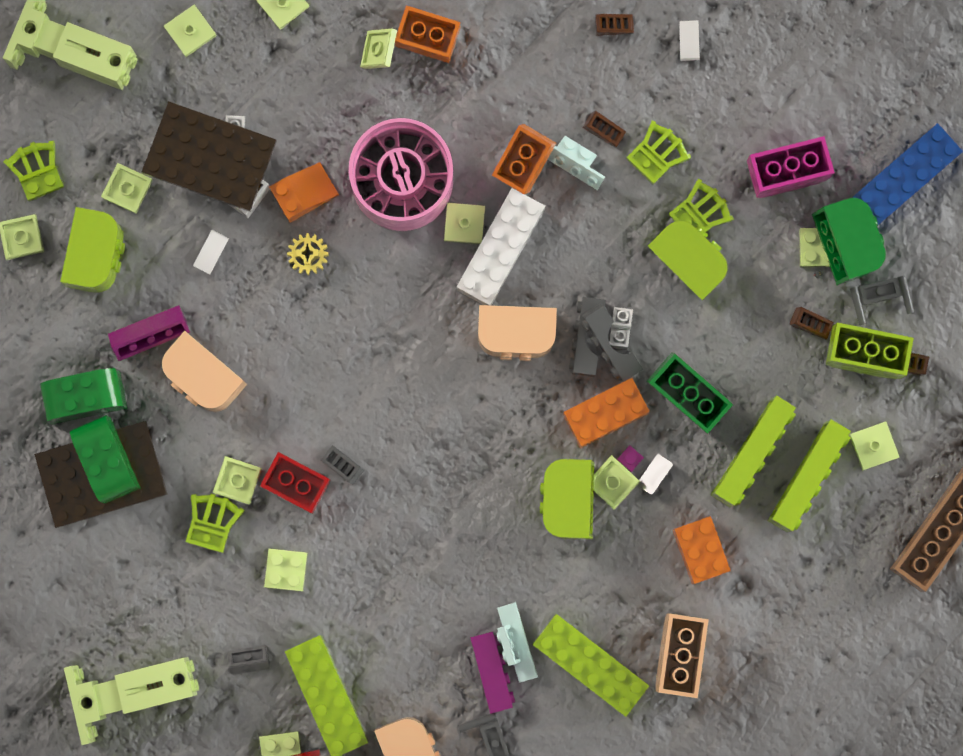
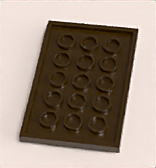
[142,101,277,212]
[34,421,168,528]

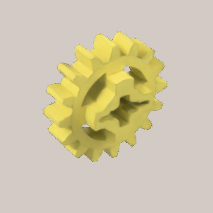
[287,233,329,275]

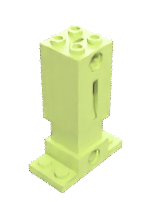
[3,0,137,90]
[64,657,199,745]

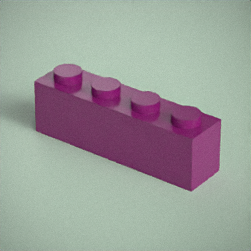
[108,305,190,361]
[470,631,515,714]

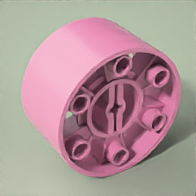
[349,118,453,231]

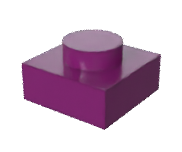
[617,445,644,472]

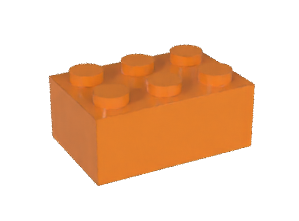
[395,5,460,63]
[492,124,556,194]
[672,516,731,584]

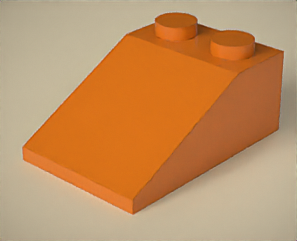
[269,162,339,223]

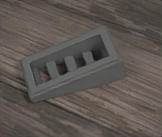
[321,445,364,485]

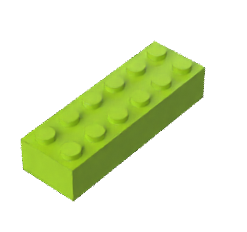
[711,395,796,508]
[767,419,851,533]
[532,614,649,717]
[284,635,369,756]

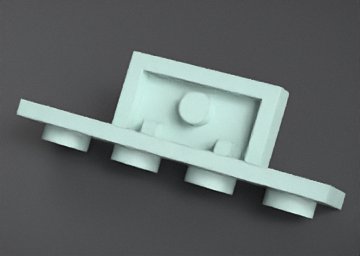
[548,136,605,190]
[497,602,538,683]

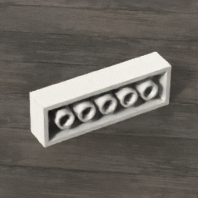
[456,188,545,306]

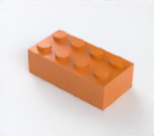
[563,378,650,449]

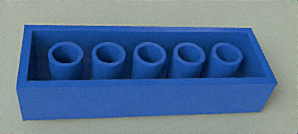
[852,123,963,225]

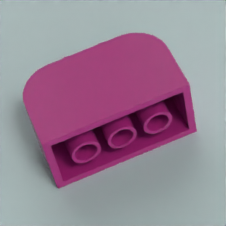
[747,136,835,198]

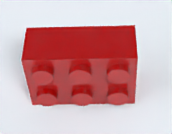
[260,452,331,514]

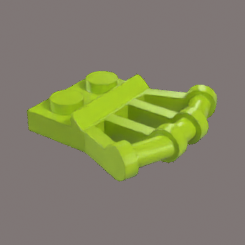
[626,120,691,185]
[3,141,64,201]
[668,178,734,232]
[185,493,245,553]

